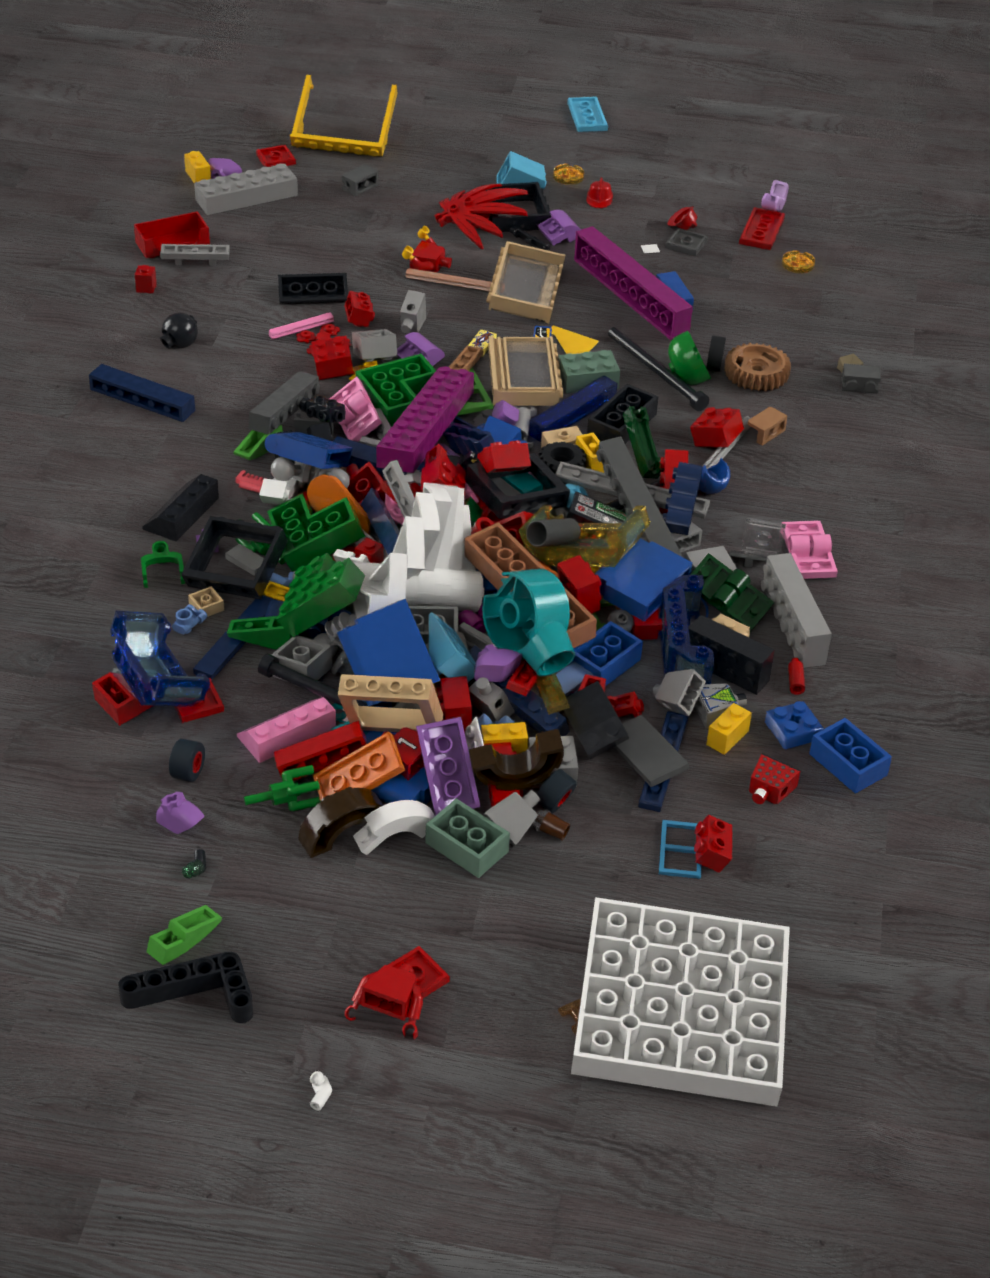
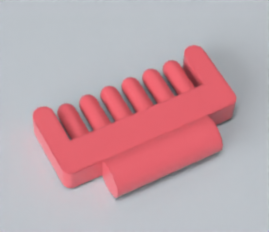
[236,470,273,493]

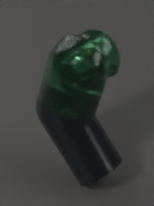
[182,849,207,879]

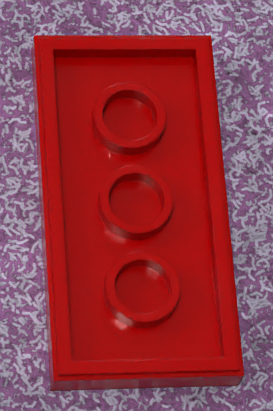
[739,207,785,250]

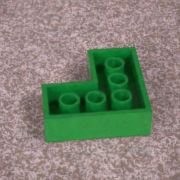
[355,354,436,427]
[267,493,365,572]
[276,553,365,637]

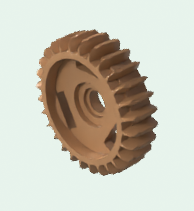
[724,343,791,392]

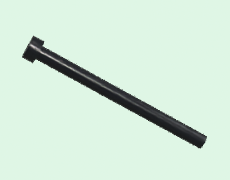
[608,327,710,411]
[258,653,375,707]

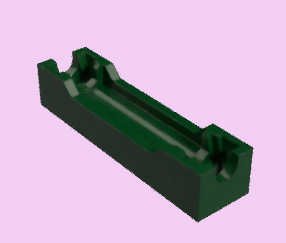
[623,406,664,479]

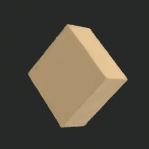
[188,586,224,616]

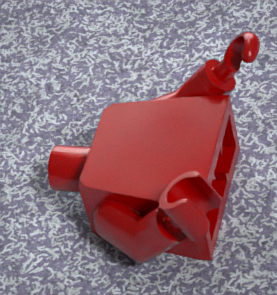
[344,964,423,1040]

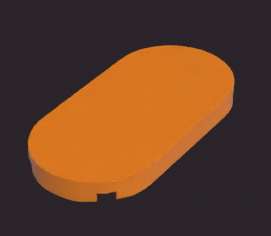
[307,474,371,535]

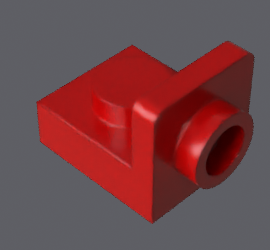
[613,691,644,717]

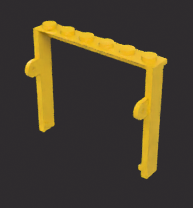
[290,75,398,157]

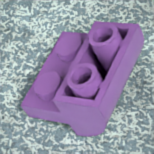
[537,210,581,246]
[395,332,445,366]

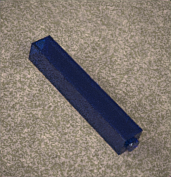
[529,376,618,442]

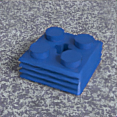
[764,701,824,749]

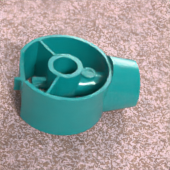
[482,569,575,676]

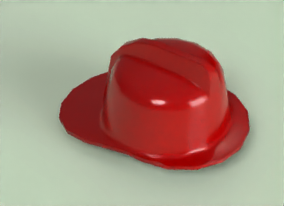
[586,177,613,208]
[667,206,698,230]

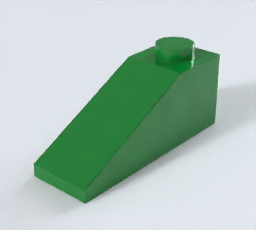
[227,616,292,649]

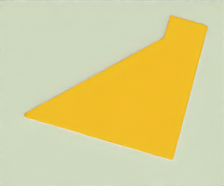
[552,325,599,354]

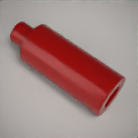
[788,658,805,695]

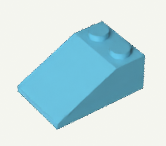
[429,612,476,682]

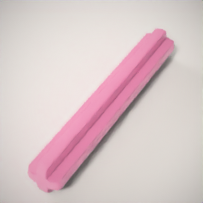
[269,312,334,339]

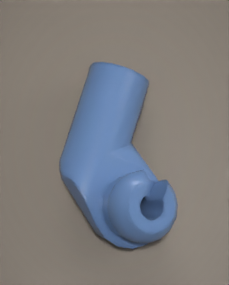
[269,572,294,587]

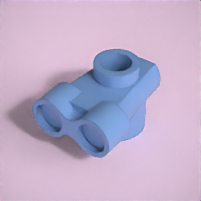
[172,604,208,635]

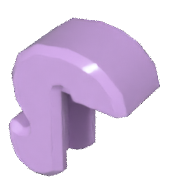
[761,180,789,212]

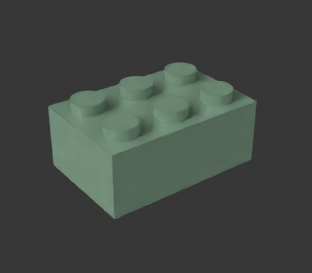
[559,350,620,394]
[425,798,510,878]

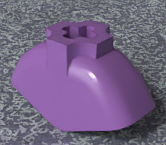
[208,158,242,179]
[491,400,519,425]
[474,644,522,682]
[156,791,205,834]

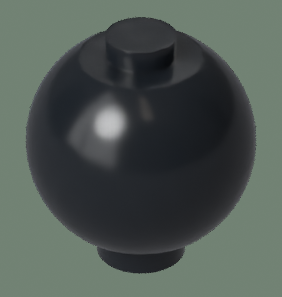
[160,313,198,349]

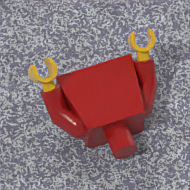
[402,226,452,273]

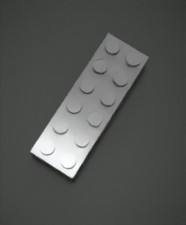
[194,164,298,215]
[761,553,832,668]

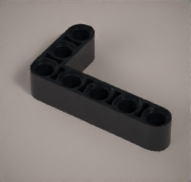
[118,951,253,1023]

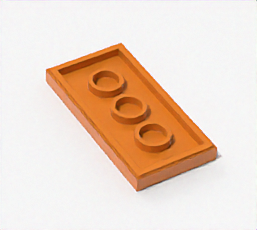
[312,731,405,800]

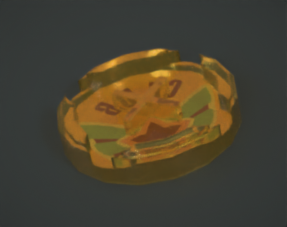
[553,164,584,185]
[782,250,815,273]

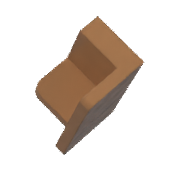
[747,407,788,446]

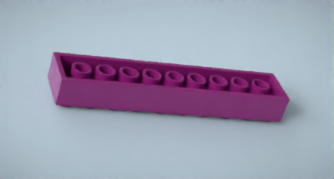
[574,226,693,341]
[376,366,474,473]

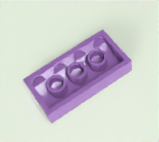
[416,717,480,816]

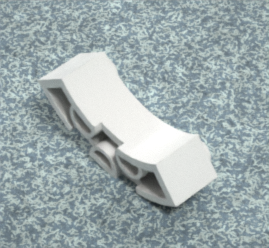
[259,478,305,505]

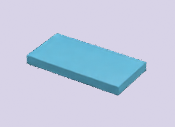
[567,97,608,132]

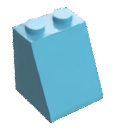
[496,151,547,189]

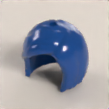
[698,458,730,494]

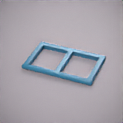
[659,820,702,879]

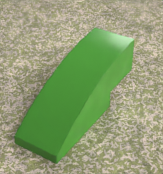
[234,425,283,460]
[146,905,222,965]

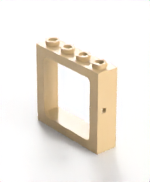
[338,674,443,732]

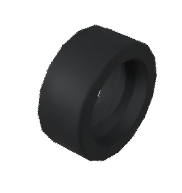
[706,335,726,371]

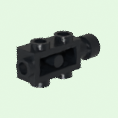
[299,395,346,423]

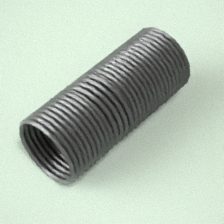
[526,518,581,547]

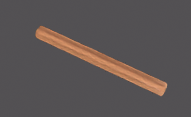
[406,268,505,294]

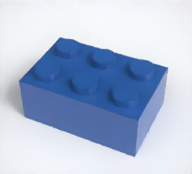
[568,621,643,686]
[809,718,892,794]

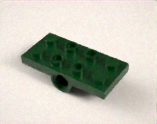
[684,553,774,634]

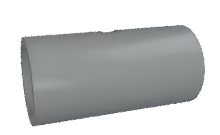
[514,407,531,440]

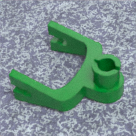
[141,541,185,588]

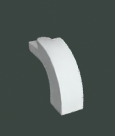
[353,800,435,855]

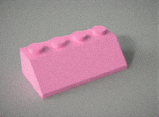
[237,697,336,763]

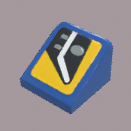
[533,326,552,339]

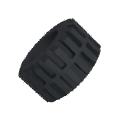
[539,442,586,485]

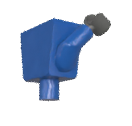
[477,415,534,452]

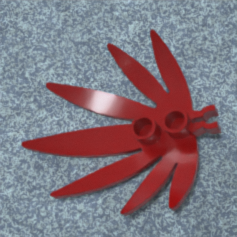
[434,184,528,249]

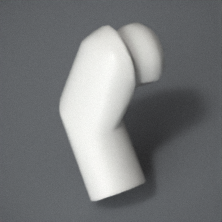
[310,1071,332,1111]

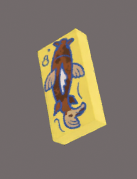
[468,330,497,357]

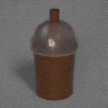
[532,810,571,840]

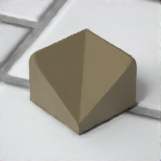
[837,354,863,372]

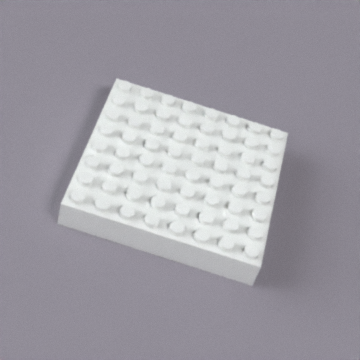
[571,897,790,1106]

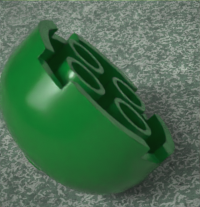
[668,330,711,385]

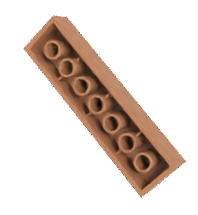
[464,522,597,648]

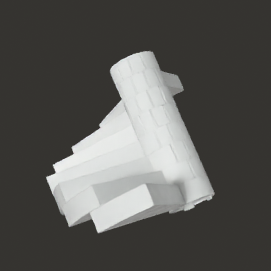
[352,482,484,619]

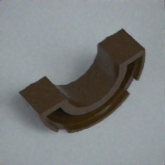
[469,728,564,791]
[298,787,384,858]

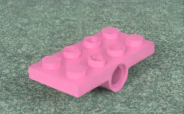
[329,377,382,442]
[781,521,838,579]

